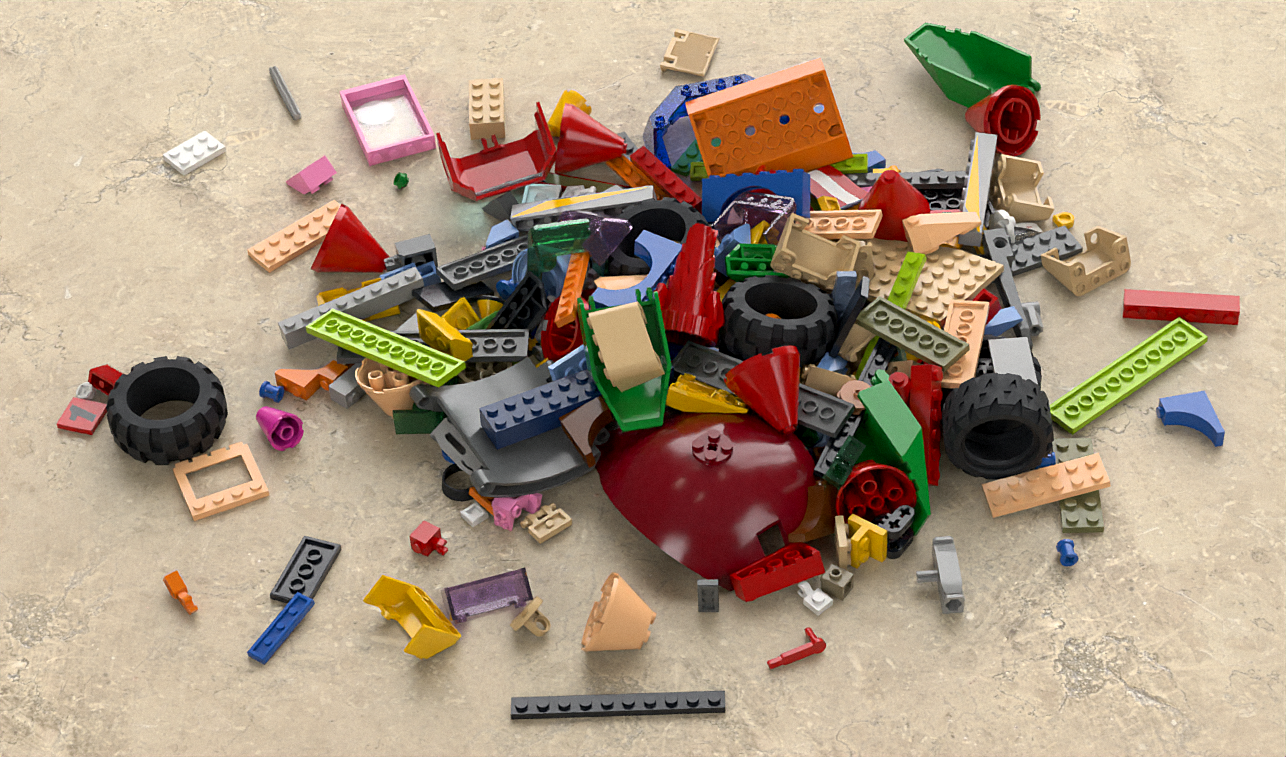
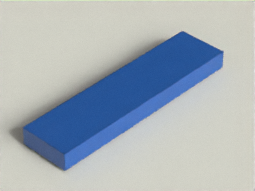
[247,592,315,665]

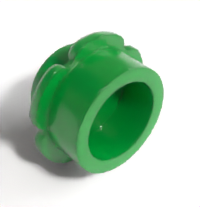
[393,172,409,189]

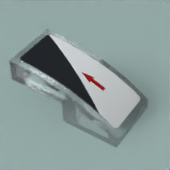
[1014,222,1043,241]

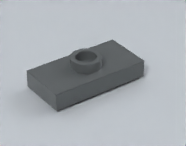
[697,580,719,612]

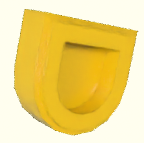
[1052,212,1074,229]

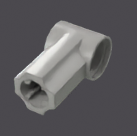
[1021,301,1043,336]

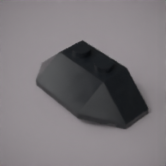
[485,271,549,336]

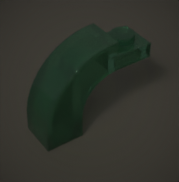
[822,435,866,489]

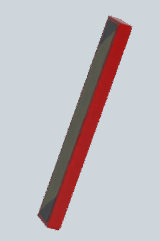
[532,172,631,193]

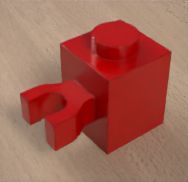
[409,520,448,557]

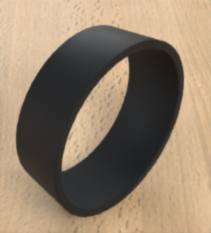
[442,463,474,502]

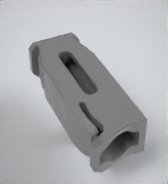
[430,417,485,476]
[916,536,965,614]

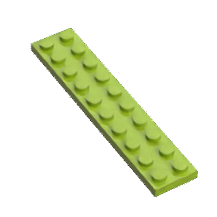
[306,309,466,388]
[1050,317,1208,435]

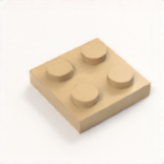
[835,516,851,571]

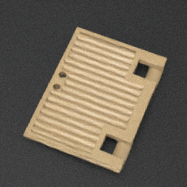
[660,29,720,77]
[837,323,876,362]

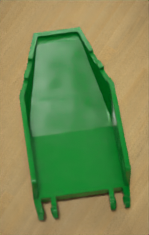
[904,22,1042,108]
[577,287,671,432]
[845,369,931,536]

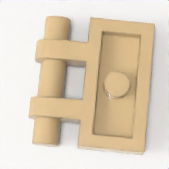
[520,502,572,544]

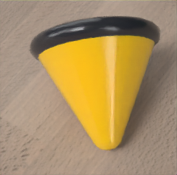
[476,295,505,319]

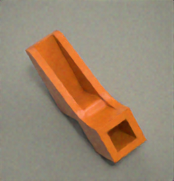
[275,360,348,401]

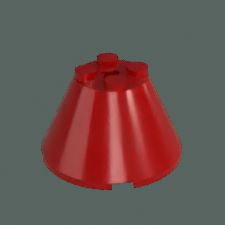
[836,460,916,529]

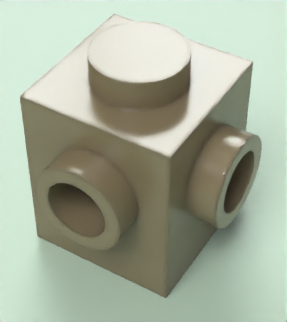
[820,564,854,601]

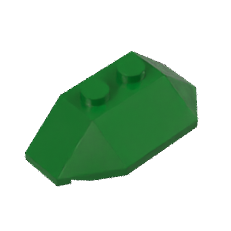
[725,243,790,283]

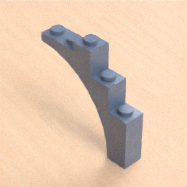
[821,271,857,324]

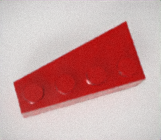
[730,542,826,602]

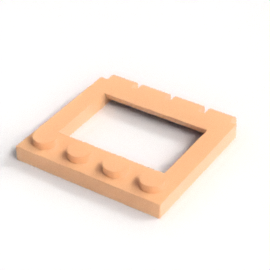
[173,441,270,521]

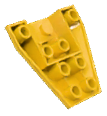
[666,373,750,413]

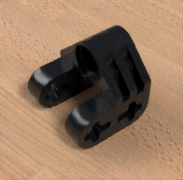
[871,505,914,559]

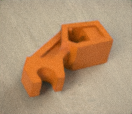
[163,570,198,615]

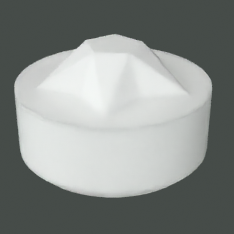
[76,382,96,400]

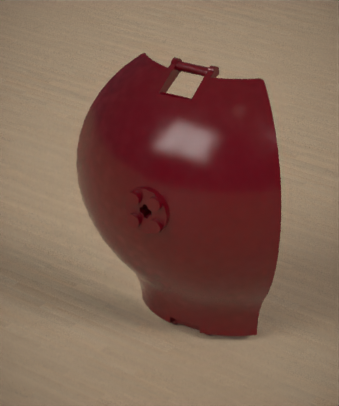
[595,405,820,591]

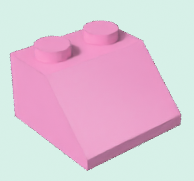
[286,155,337,195]

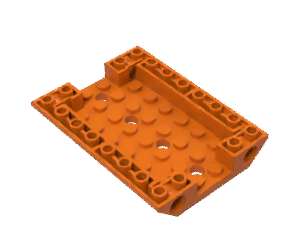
[685,58,853,178]

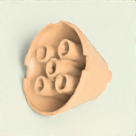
[355,358,427,420]
[581,572,656,652]

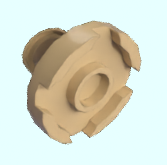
[510,595,551,637]

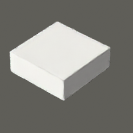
[460,502,489,527]

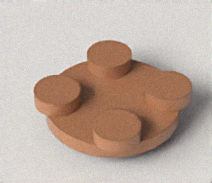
[836,380,871,415]

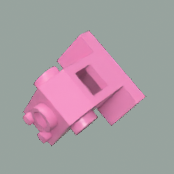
[492,493,542,531]

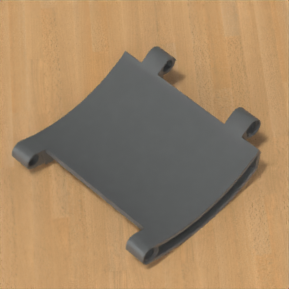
[409,357,610,498]

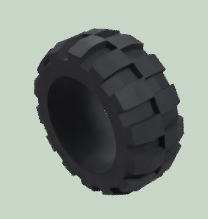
[599,197,709,277]
[719,275,838,368]
[106,356,228,465]

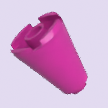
[256,406,304,451]

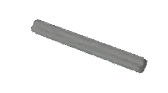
[269,66,302,120]

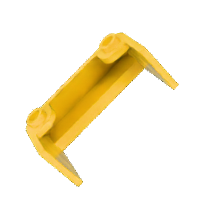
[363,575,461,659]

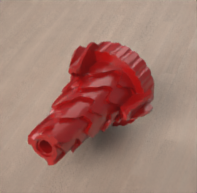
[654,223,725,348]

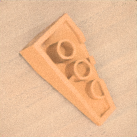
[902,212,982,255]

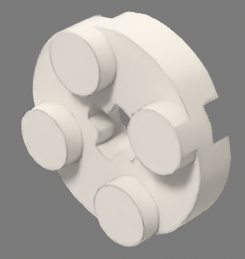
[989,210,1016,243]

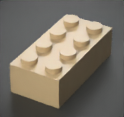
[469,78,506,140]

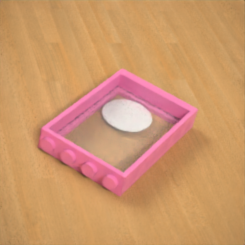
[340,74,436,166]

